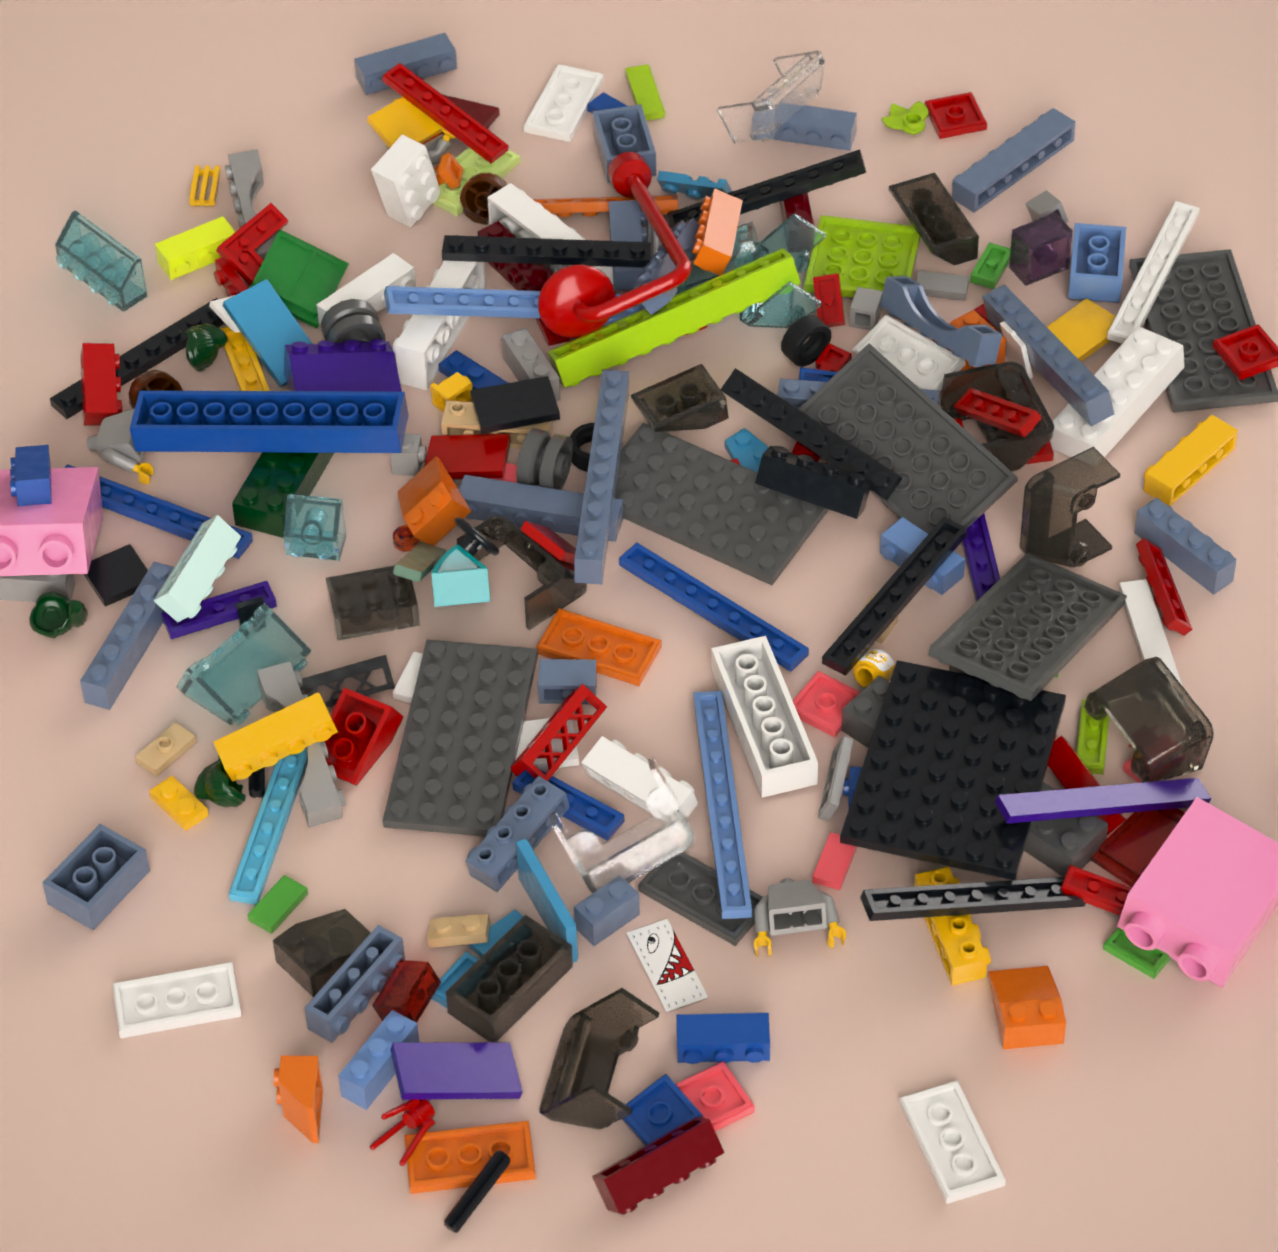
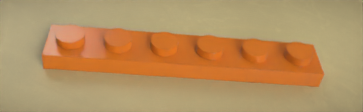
[533,195,678,217]

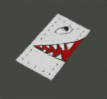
[626,919,708,1012]

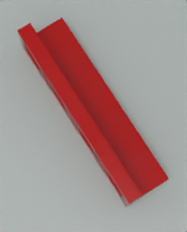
[510,684,607,781]

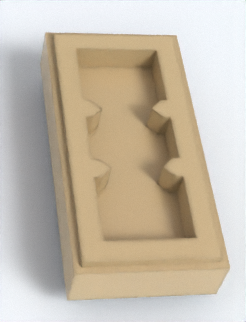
[135,722,197,777]

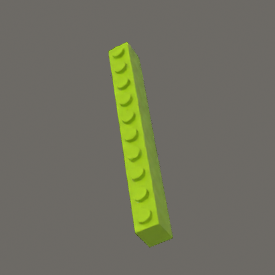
[547,248,801,388]

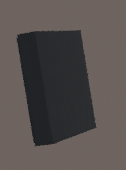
[83,544,148,607]

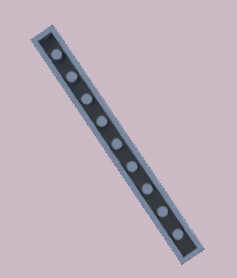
[574,370,629,585]

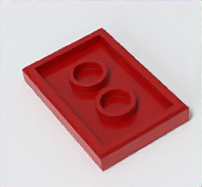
[424,434,511,479]

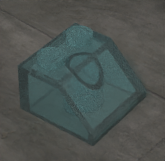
[284,494,346,561]

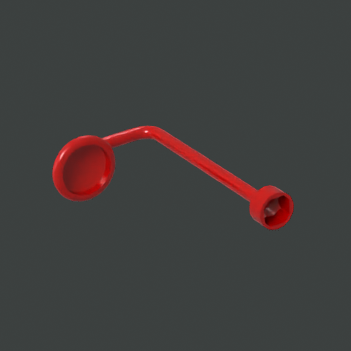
[538,152,692,338]

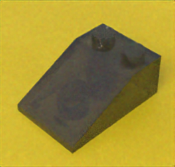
[631,364,729,432]
[272,909,371,998]

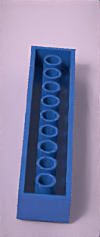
[130,391,409,453]

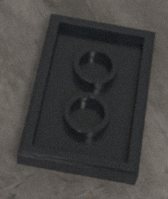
[470,376,560,434]

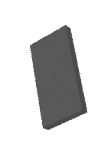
[638,846,762,946]

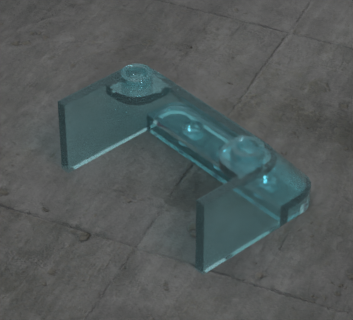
[740,213,826,328]

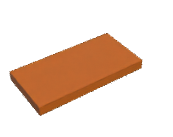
[536,608,662,686]
[404,1121,536,1194]

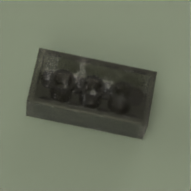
[446,915,573,1042]

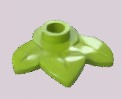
[882,101,928,135]

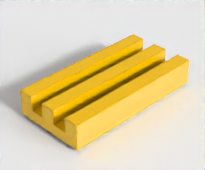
[189,165,221,206]

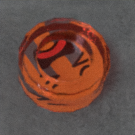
[393,525,420,552]

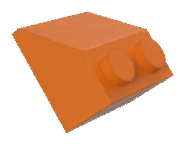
[273,1056,323,1143]

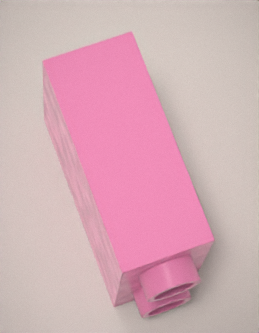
[0,467,103,576]
[1117,797,1278,987]

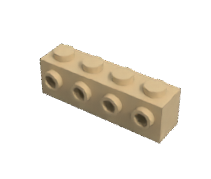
[441,400,553,448]

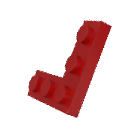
[216,203,289,286]

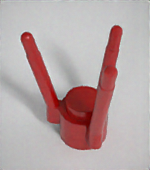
[370,1100,435,1166]

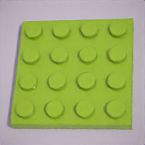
[804,215,922,298]

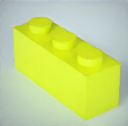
[155,216,235,280]

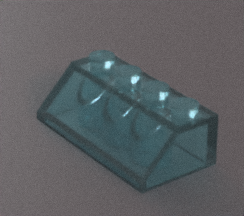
[55,210,147,312]

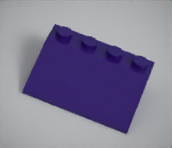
[284,339,402,392]

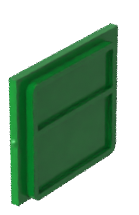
[251,229,349,328]

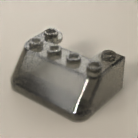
[940,362,1054,471]

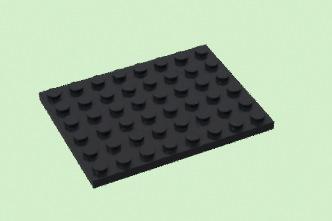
[840,660,1066,881]

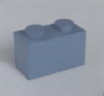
[538,659,597,704]
[574,875,640,946]

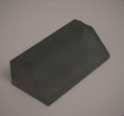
[889,172,979,266]

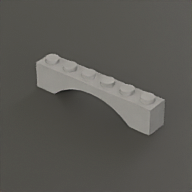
[225,149,278,260]
[257,661,346,828]

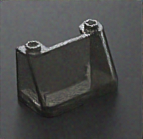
[1084,656,1214,783]

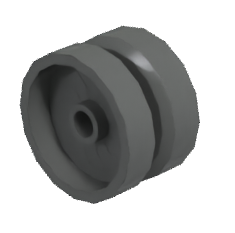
[321,299,386,343]
[516,428,573,490]

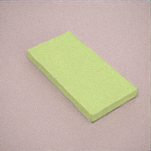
[432,147,521,216]

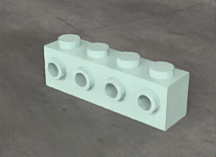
[153,515,241,622]

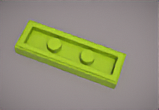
[625,64,665,121]
[1076,699,1111,775]

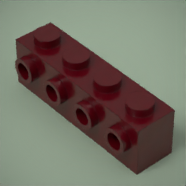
[477,221,554,291]
[592,1116,725,1215]

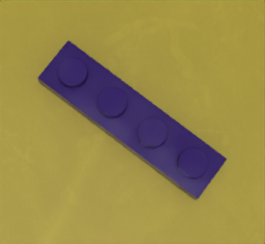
[161,581,277,639]

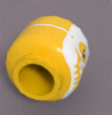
[853,649,895,689]

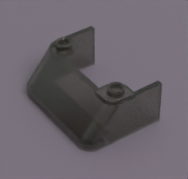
[1020,446,1120,568]
[456,516,587,630]
[539,988,660,1130]

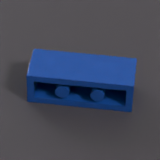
[10,445,52,506]
[676,1013,770,1064]

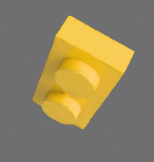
[149,776,209,831]

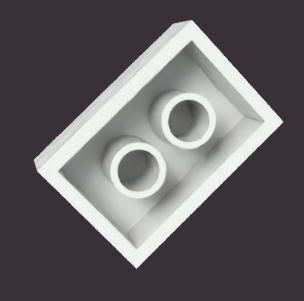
[371,134,441,228]

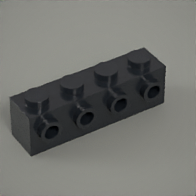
[755,446,872,519]

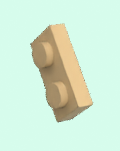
[427,913,491,948]

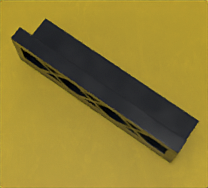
[300,655,395,707]

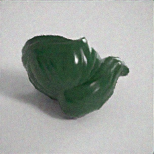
[184,324,228,372]
[29,591,88,638]
[194,755,246,807]

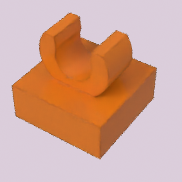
[434,152,464,189]

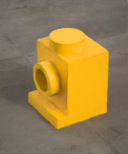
[430,372,473,413]

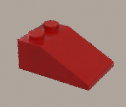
[307,687,404,786]

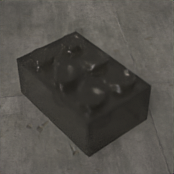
[325,565,420,641]

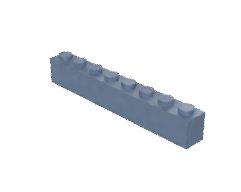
[982,284,1114,426]

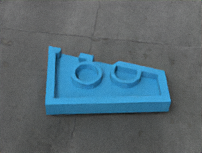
[657,171,733,200]

